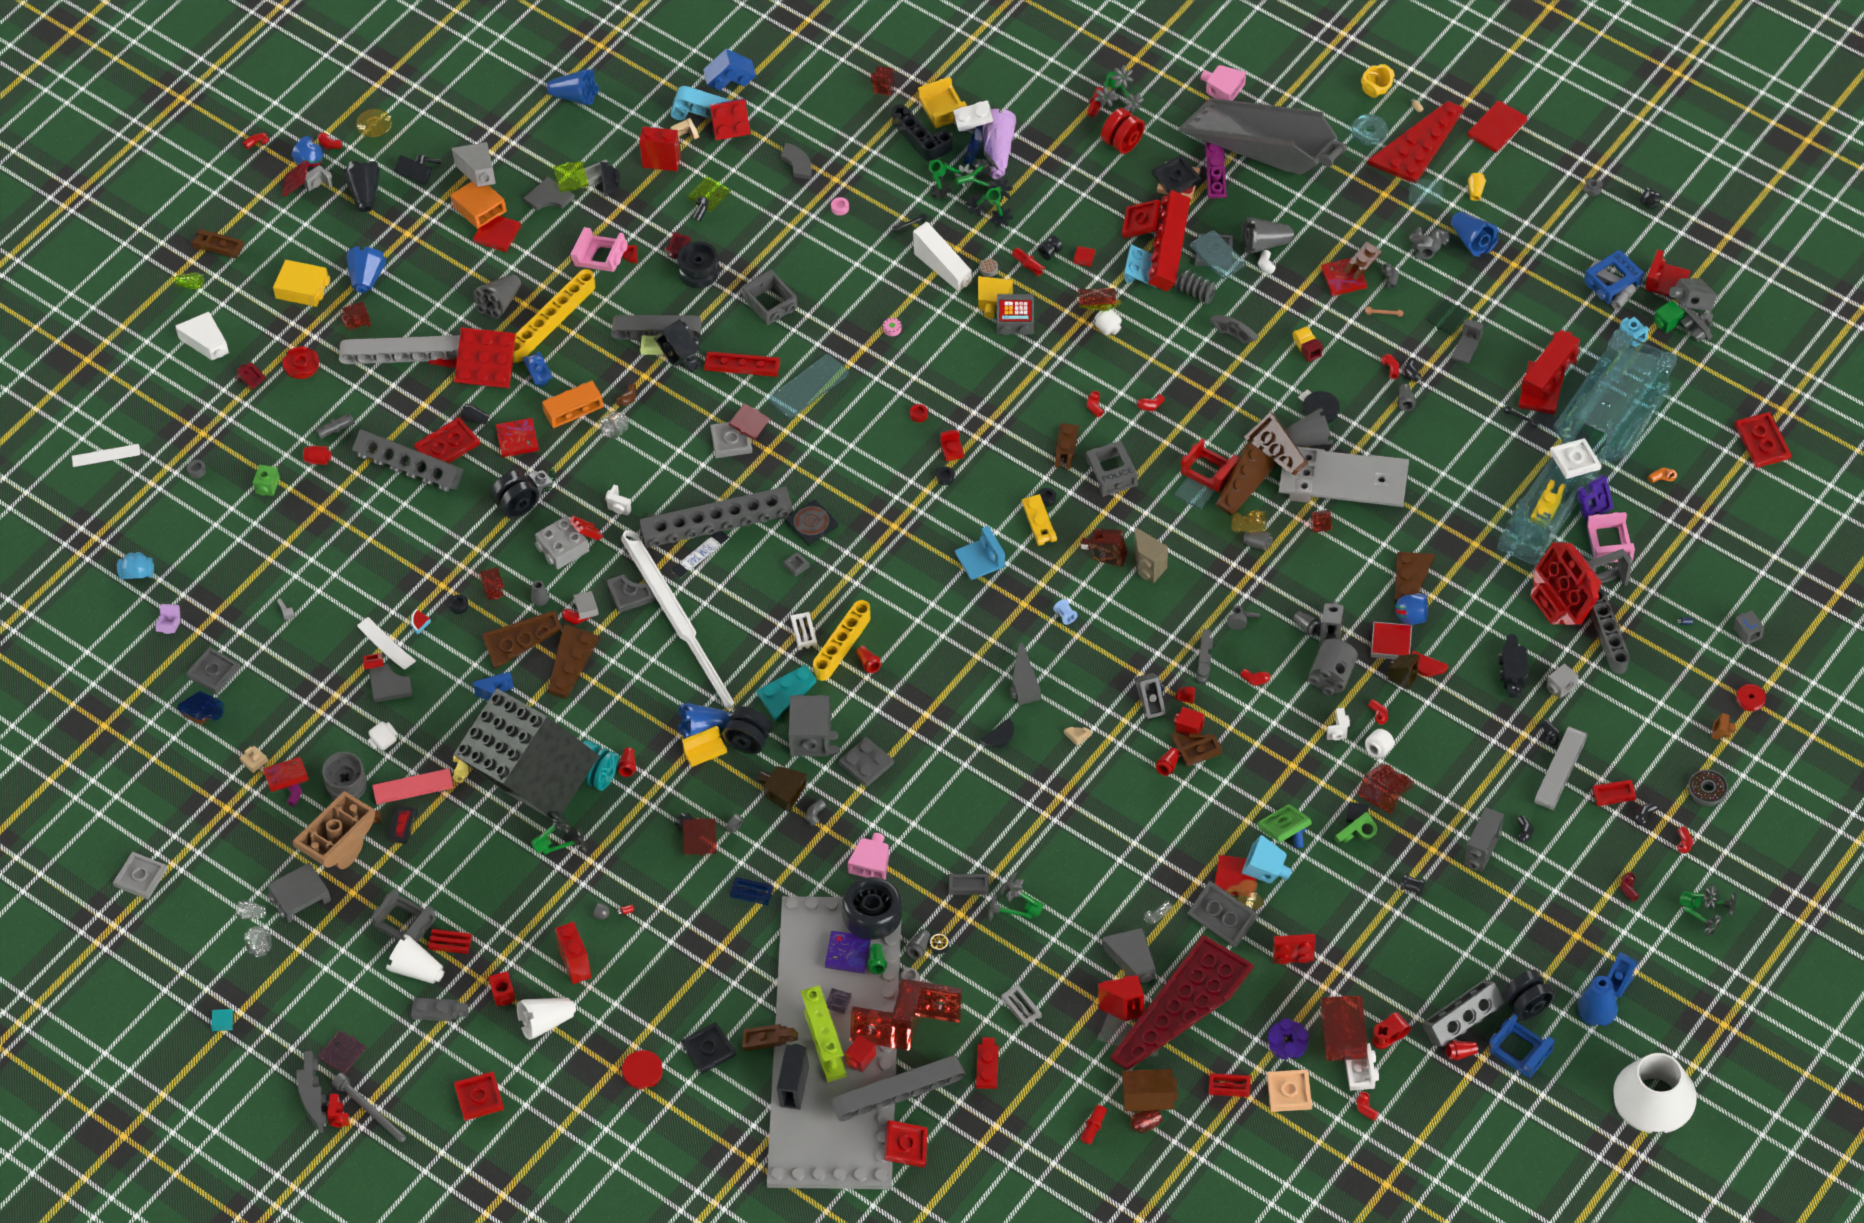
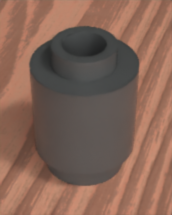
[1244,528,1273,551]

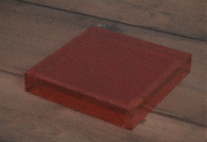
[1078,288,1116,305]

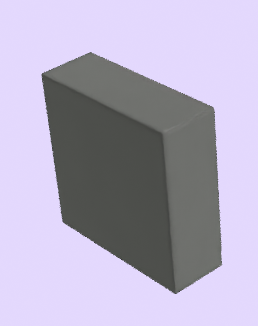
[783,552,810,577]

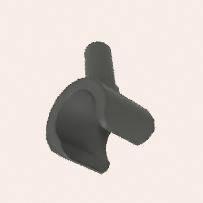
[1233,606,1260,618]

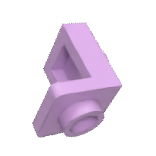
[155,604,180,634]

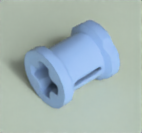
[1053,599,1078,625]

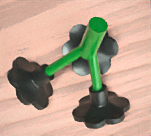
[955,151,1003,189]

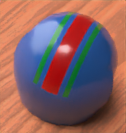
[291,136,323,170]
[1395,593,1428,625]

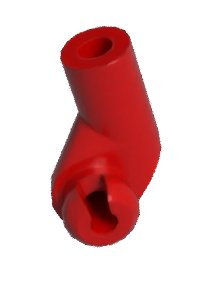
[1380,354,1399,379]
[1086,391,1104,418]
[1240,669,1270,686]
[1368,699,1388,725]
[1677,826,1694,854]
[1356,1092,1379,1121]

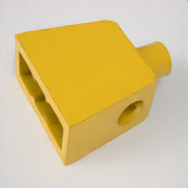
[978,276,1013,319]

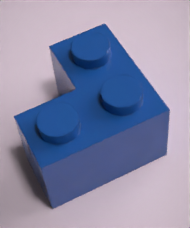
[703,49,756,91]

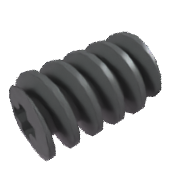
[1175,269,1215,304]

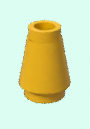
[1468,173,1486,201]

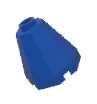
[347,247,386,293]

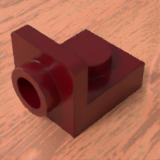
[235,362,266,391]

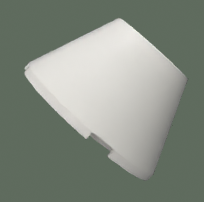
[1613,1053,1697,1133]

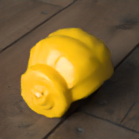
[1361,64,1395,98]

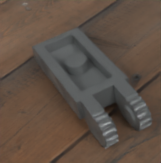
[1196,629,1213,685]

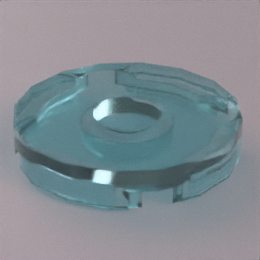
[1352,114,1388,145]

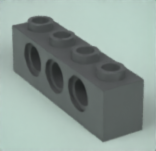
[1422,980,1504,1047]

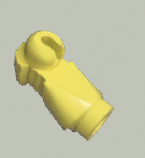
[452,756,469,783]

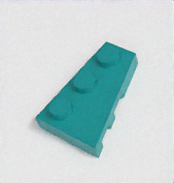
[756,665,816,722]

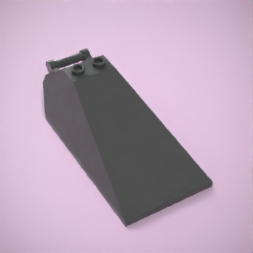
[1179,98,1347,174]

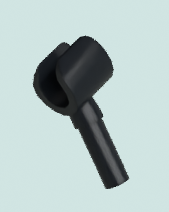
[415,155,441,164]

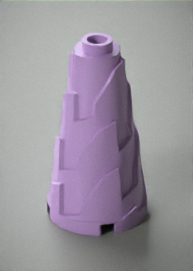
[981,109,1016,179]

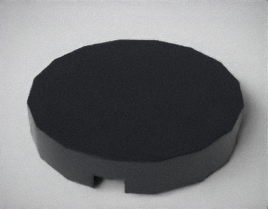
[1302,391,1340,423]

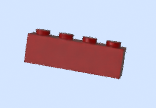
[1521,330,1580,400]

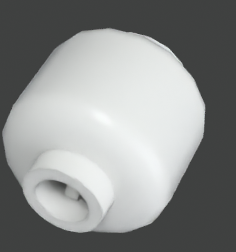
[1094,308,1122,335]
[368,721,398,750]
[1365,729,1394,758]

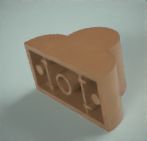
[293,791,375,869]

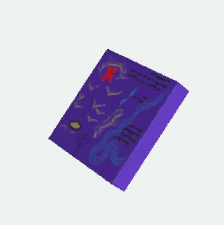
[825,931,871,974]

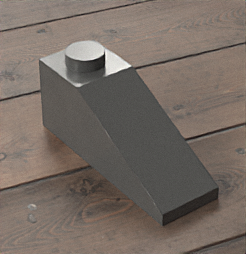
[1010,643,1041,706]

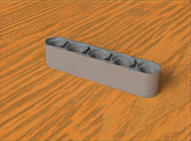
[1534,727,1588,810]

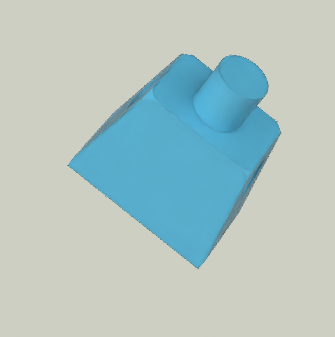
[1242,835,1292,883]

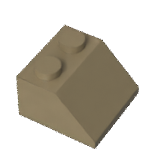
[1134,528,1168,583]

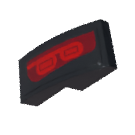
[387,805,417,844]

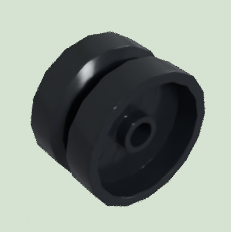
[678,241,719,288]
[490,471,539,519]
[723,706,772,754]
[1502,969,1555,1021]

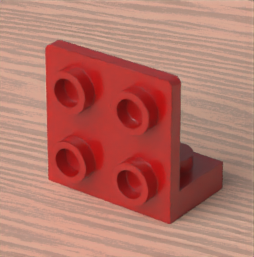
[1645,249,1690,297]

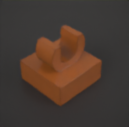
[1711,713,1736,740]

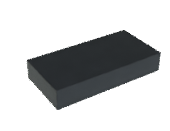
[394,155,432,184]

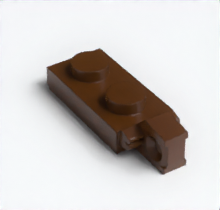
[742,1024,798,1051]

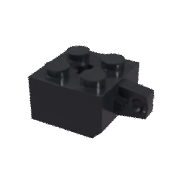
[654,319,701,373]

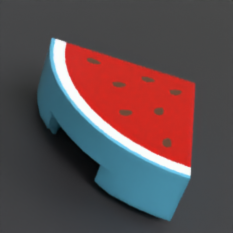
[411,609,431,634]

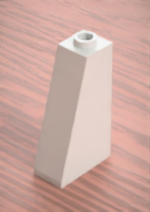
[913,222,972,291]

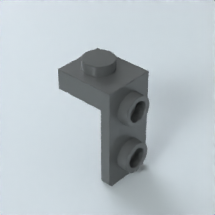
[1452,319,1483,364]

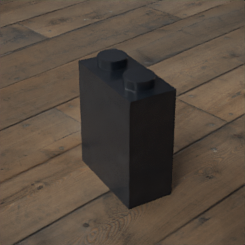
[777,1044,810,1110]

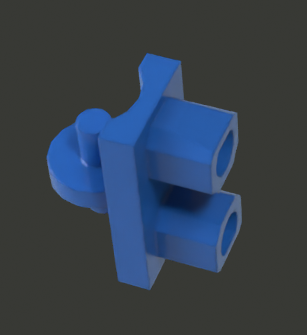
[523,351,553,387]

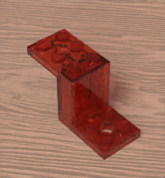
[850,979,963,1051]

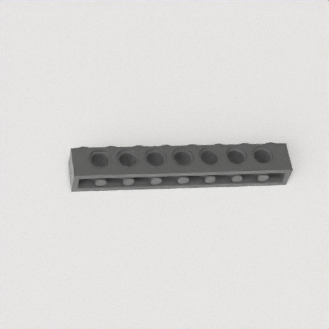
[639,486,792,548]

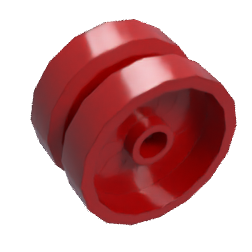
[1101,108,1145,154]

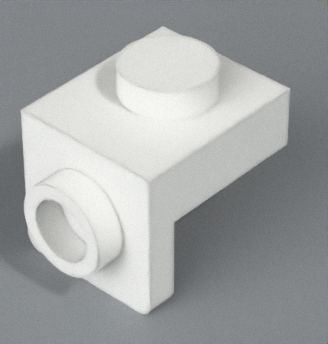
[605,485,631,516]
[1327,708,1350,740]

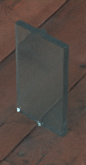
[1190,230,1246,280]

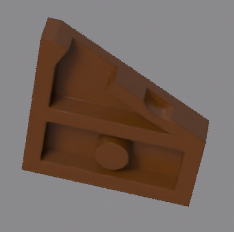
[1171,733,1222,767]

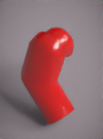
[242,132,270,150]
[317,132,342,149]
[1137,394,1165,411]
[562,609,591,625]

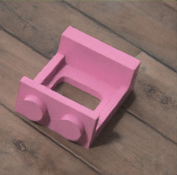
[571,227,628,272]
[1587,512,1635,563]

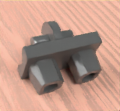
[1680,308,1714,342]

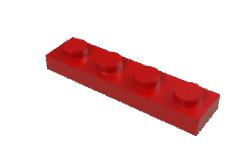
[704,351,780,377]

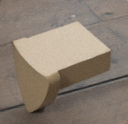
[670,118,699,140]

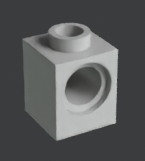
[1546,663,1579,699]

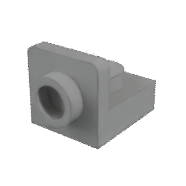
[304,165,332,191]

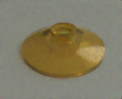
[356,109,392,137]

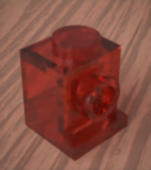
[341,302,371,330]
[480,567,504,601]

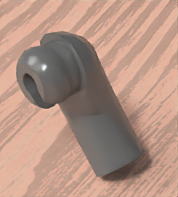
[805,799,826,826]

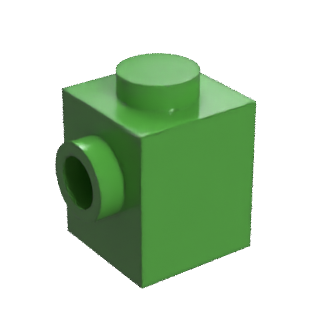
[253,464,280,496]

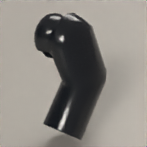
[1404,357,1421,382]
[1541,719,1560,746]
[1634,802,1657,826]

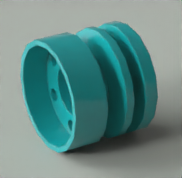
[582,740,619,791]

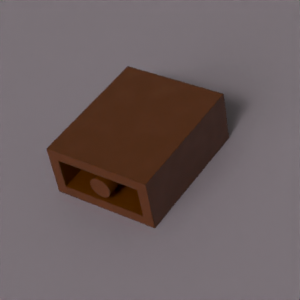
[1122,1069,1178,1111]

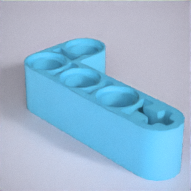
[671,86,732,120]

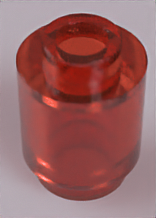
[1130,1110,1163,1134]

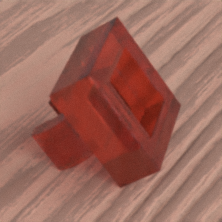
[1311,510,1332,533]

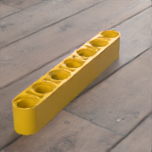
[513,269,595,363]

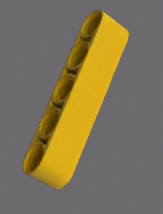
[813,600,871,681]

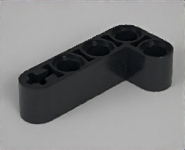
[892,104,953,161]

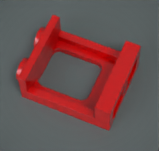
[1180,438,1239,493]

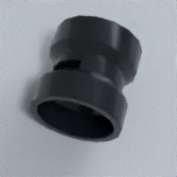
[1037,235,1063,260]

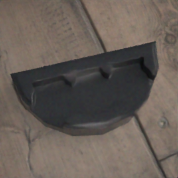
[600,162,620,197]
[980,718,1014,748]

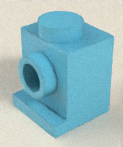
[1619,317,1649,348]

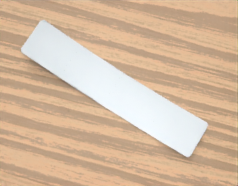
[357,617,416,669]

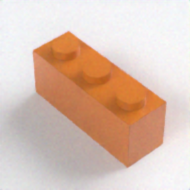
[542,381,603,428]

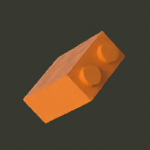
[450,181,507,229]

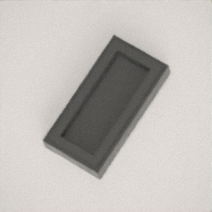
[949,874,989,895]

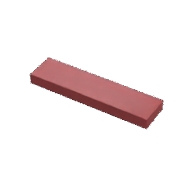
[372,768,454,805]

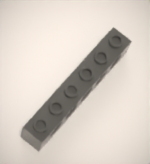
[352,429,464,492]

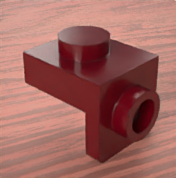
[664,232,692,260]

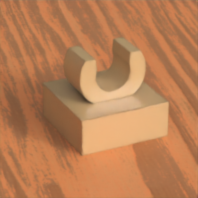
[240,746,268,773]

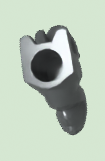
[1409,227,1450,259]

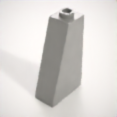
[452,142,496,187]

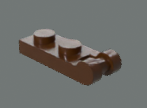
[191,229,244,259]

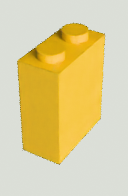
[273,260,330,307]

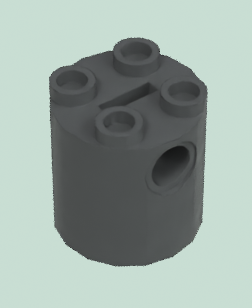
[1308,639,1358,696]

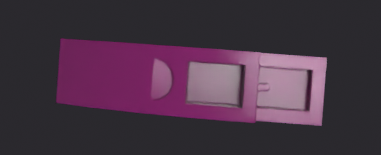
[1205,142,1227,198]

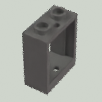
[742,269,797,325]
[1464,807,1504,872]

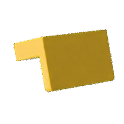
[682,726,727,767]

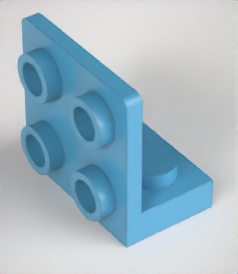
[955,526,1005,580]

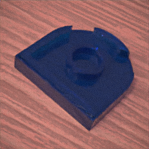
[963,125,983,166]
[177,691,225,721]

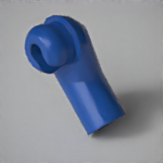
[1292,828,1306,848]

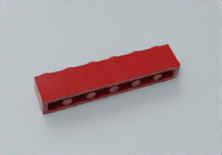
[1148,190,1191,292]

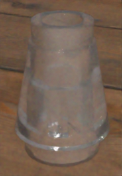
[236,900,266,919]

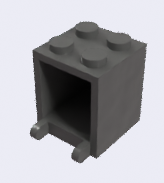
[789,695,839,756]

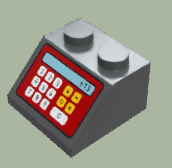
[997,294,1034,335]

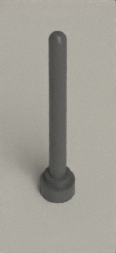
[331,1073,406,1142]

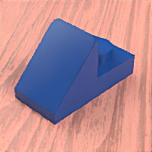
[473,672,514,701]
[1607,952,1639,998]

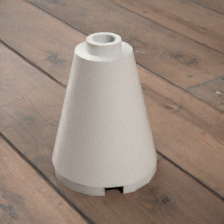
[386,934,445,984]
[517,998,576,1040]

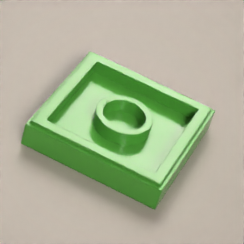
[1257,804,1312,843]

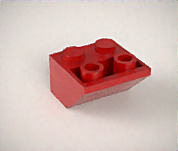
[1098,975,1144,1021]

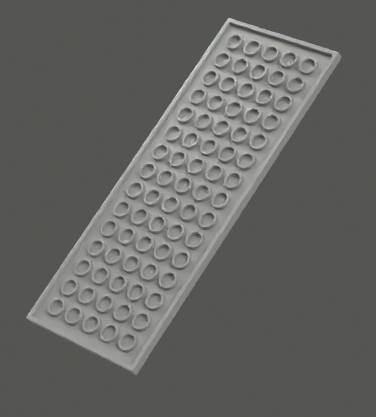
[767,896,902,1189]

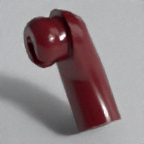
[1620,872,1640,902]

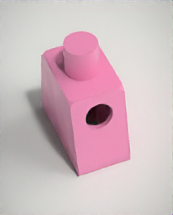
[1201,65,1246,101]
[848,833,889,880]

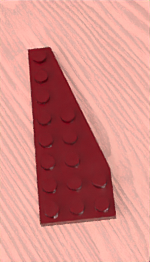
[1110,935,1254,1071]

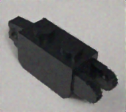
[1498,633,1528,698]

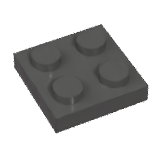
[838,737,894,788]

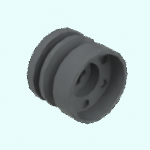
[322,752,367,800]

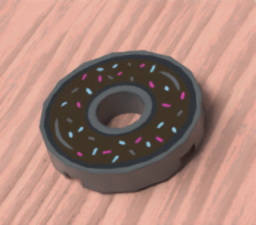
[1688,769,1728,807]

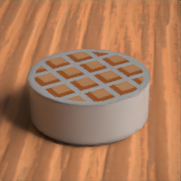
[980,259,998,277]

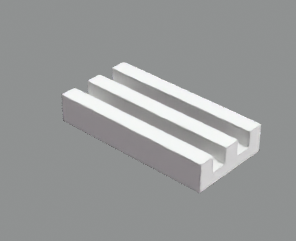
[791,612,818,650]

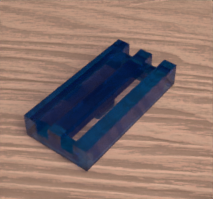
[730,877,774,906]

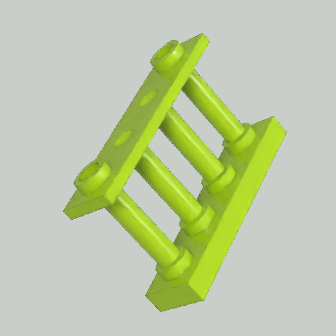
[800,985,847,1083]

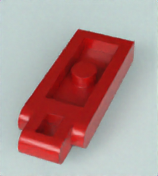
[976,1037,999,1089]

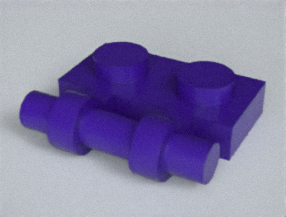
[1577,475,1614,522]

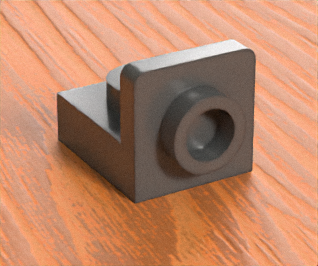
[527,470,553,501]

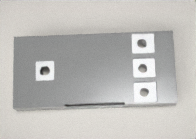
[1279,447,1409,507]

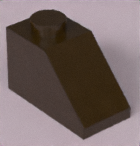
[1387,654,1420,690]

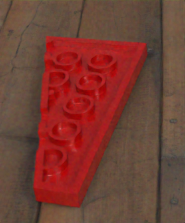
[1367,101,1464,184]

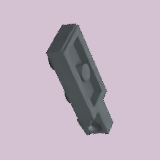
[411,998,469,1021]

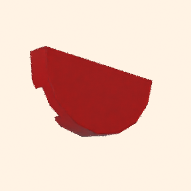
[1412,651,1448,678]

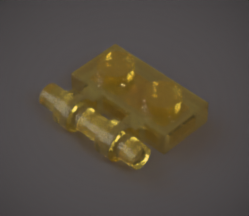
[1231,510,1267,533]

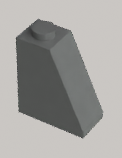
[1103,928,1155,983]

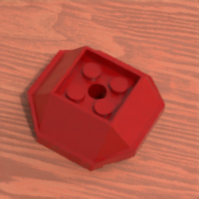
[1531,542,1602,625]

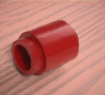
[303,446,332,465]

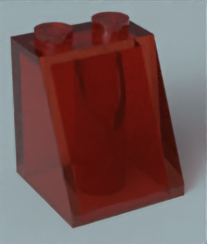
[1321,995,1367,1061]

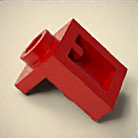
[940,430,964,462]
[327,1094,350,1128]

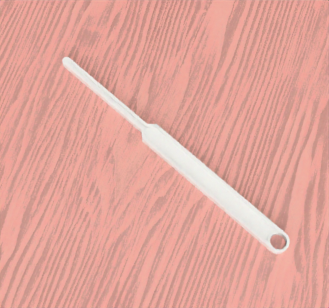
[621,530,734,709]

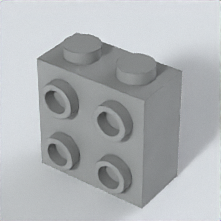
[535,516,589,570]

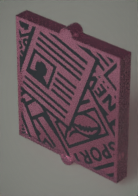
[318,1030,366,1074]

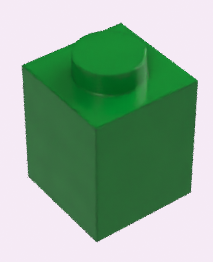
[1654,300,1685,333]

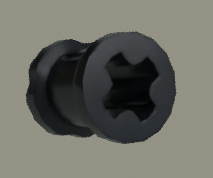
[1400,872,1425,896]

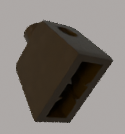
[758,766,808,813]

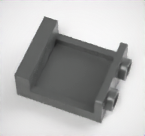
[267,862,331,923]

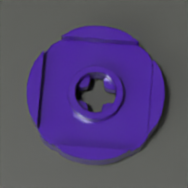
[1268,1018,1309,1060]

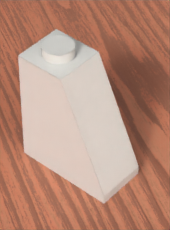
[175,312,229,360]

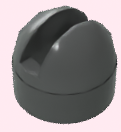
[593,903,610,920]

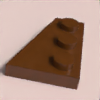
[1395,552,1435,603]

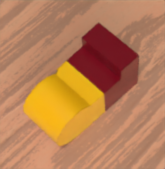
[1293,326,1323,362]

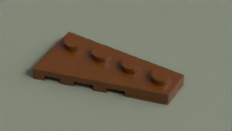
[548,624,599,699]

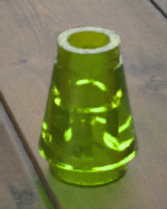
[175,272,204,290]

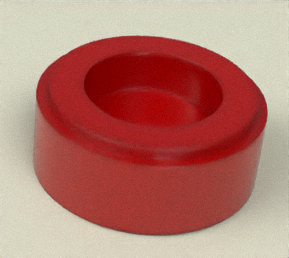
[909,404,928,423]

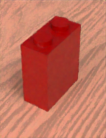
[639,127,681,171]
[555,921,592,984]

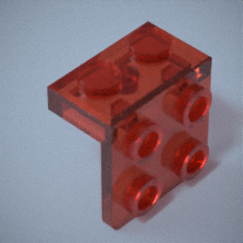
[1357,764,1414,814]

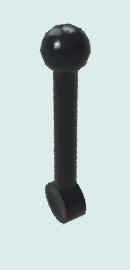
[892,214,927,232]
[1504,406,1539,427]

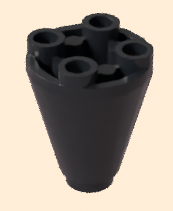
[344,161,380,212]

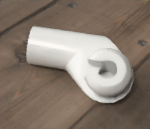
[1258,250,1275,274]

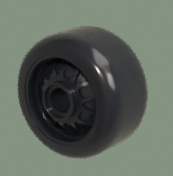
[842,877,902,940]

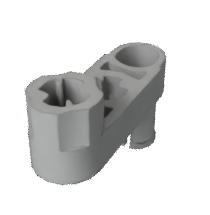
[1590,260,1636,310]

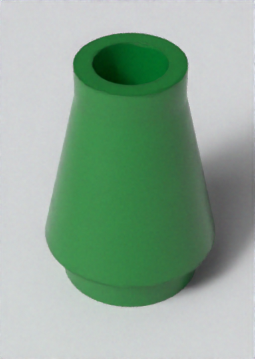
[867,943,887,974]

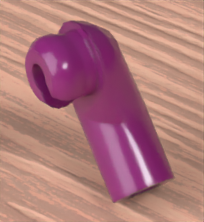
[287,784,302,807]

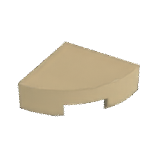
[1064,727,1092,746]

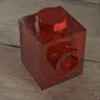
[871,66,895,95]

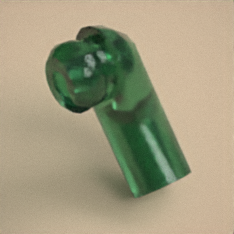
[542,466,556,492]

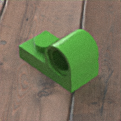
[1333,812,1377,844]

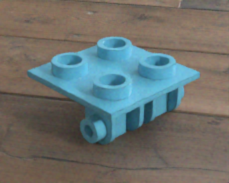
[1124,244,1157,288]

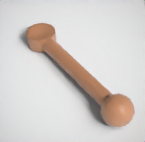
[1365,307,1403,317]

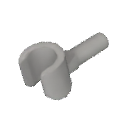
[277,599,294,620]

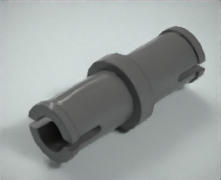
[316,413,355,439]

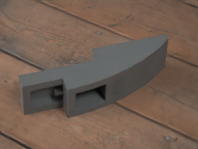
[296,1051,327,1133]

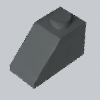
[1135,673,1166,719]

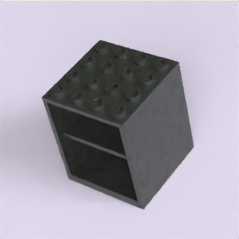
[453,688,600,819]

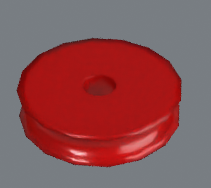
[1736,684,1766,711]

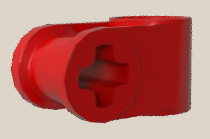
[1372,1012,1411,1049]

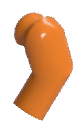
[1647,467,1677,484]

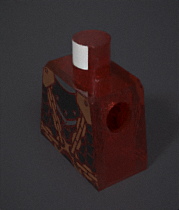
[1081,529,1128,567]

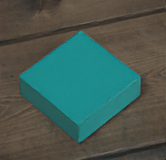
[211,1009,234,1031]

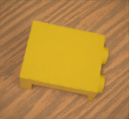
[918,77,967,129]

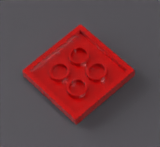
[454,327,516,389]

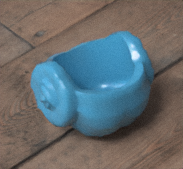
[117,552,154,580]

